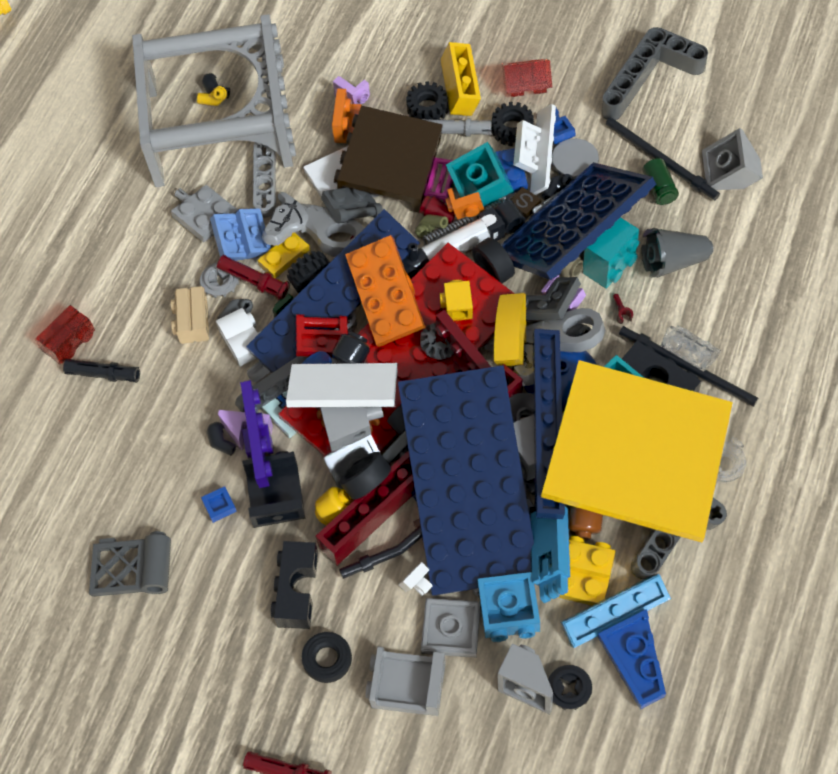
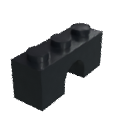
[622,341,701,393]
[271,541,319,629]

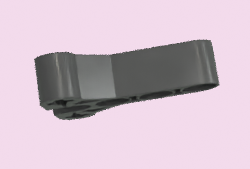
[631,497,727,579]

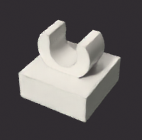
[398,562,432,596]

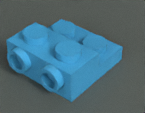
[478,572,540,642]

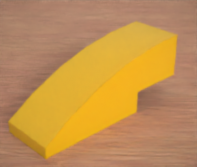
[494,293,526,366]

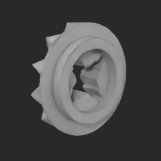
[200,263,239,298]

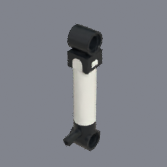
[402,200,526,279]

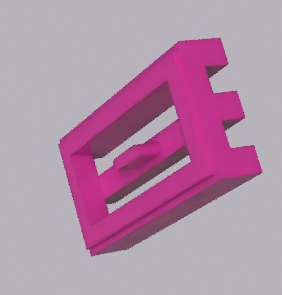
[424,157,453,203]

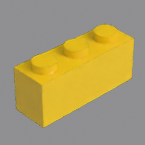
[440,42,481,116]

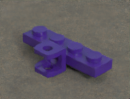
[240,380,274,488]

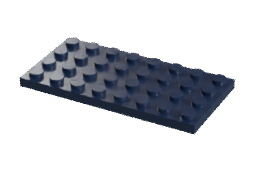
[398,365,534,596]

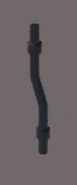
[339,525,422,579]

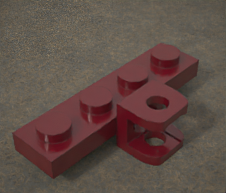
[435,310,491,373]

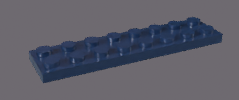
[246,209,420,373]

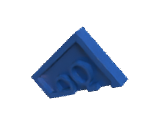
[598,609,666,710]

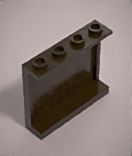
[334,105,443,213]

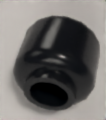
[332,331,370,364]

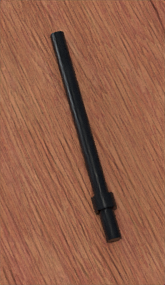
[606,117,720,201]
[619,326,759,407]

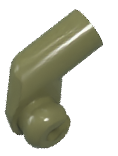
[415,214,448,238]

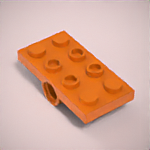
[345,235,425,347]

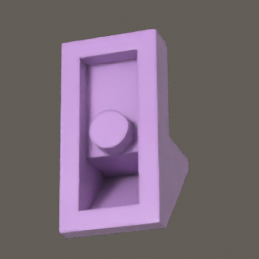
[218,410,273,450]

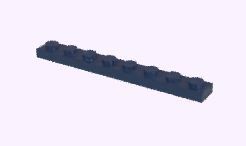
[533,329,565,519]

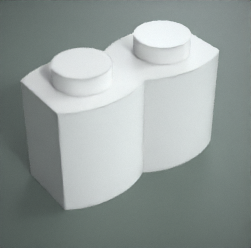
[216,308,261,367]

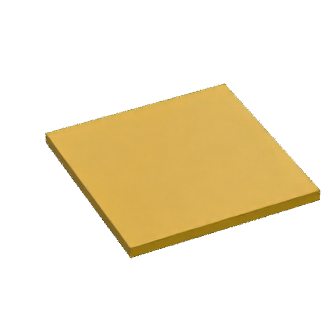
[541,360,733,543]

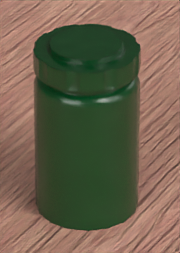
[642,158,679,205]

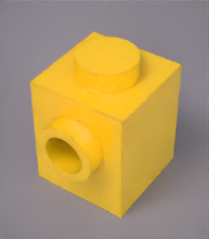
[440,280,473,321]

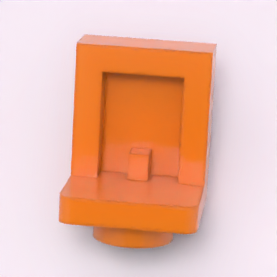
[445,188,485,220]

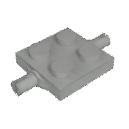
[171,185,238,242]

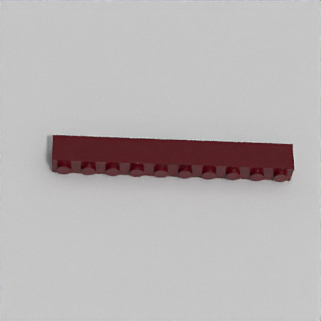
[315,364,523,566]

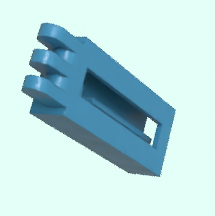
[531,507,570,603]

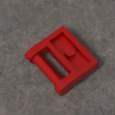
[295,314,348,357]

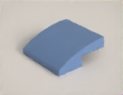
[210,209,271,261]

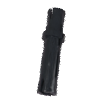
[63,359,140,383]

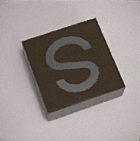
[510,187,541,219]

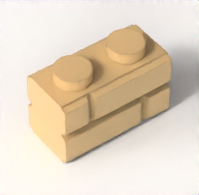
[171,286,209,344]

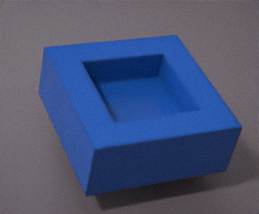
[201,486,237,523]

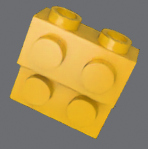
[557,536,616,606]

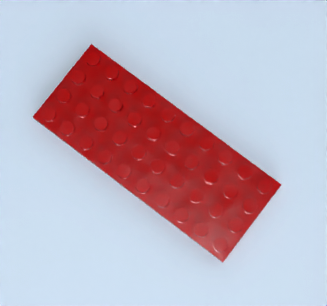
[278,242,515,455]

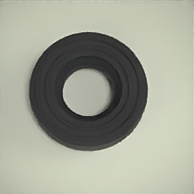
[301,632,352,683]

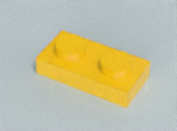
[257,232,310,278]

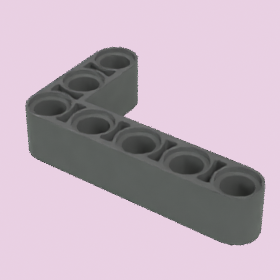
[602,27,708,120]

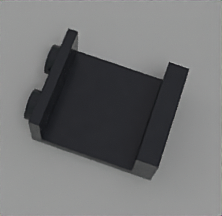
[242,451,306,528]

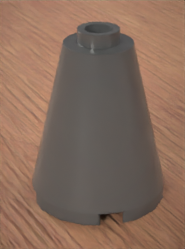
[641,228,713,278]

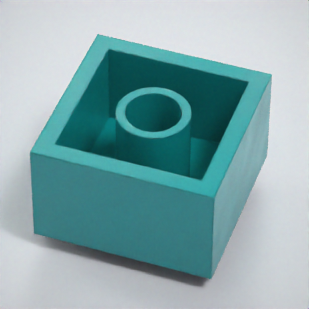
[446,142,514,206]
[583,217,640,289]

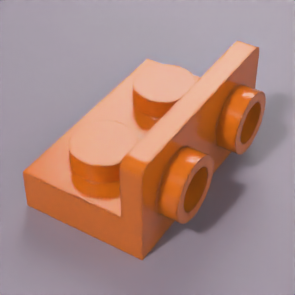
[332,89,361,143]

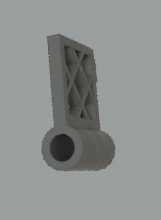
[89,531,171,597]

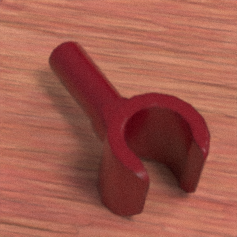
[613,294,634,324]

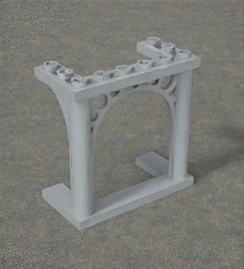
[132,14,296,187]

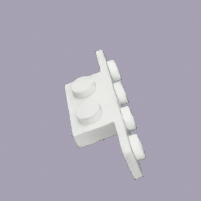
[513,104,556,195]

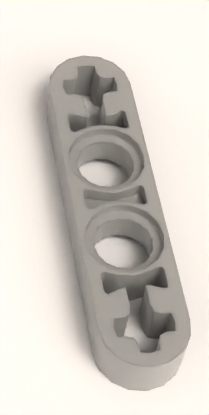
[253,142,276,218]

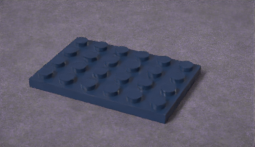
[501,162,657,280]

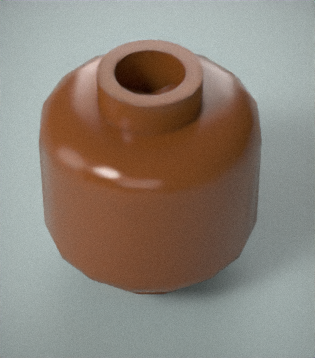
[568,506,603,539]

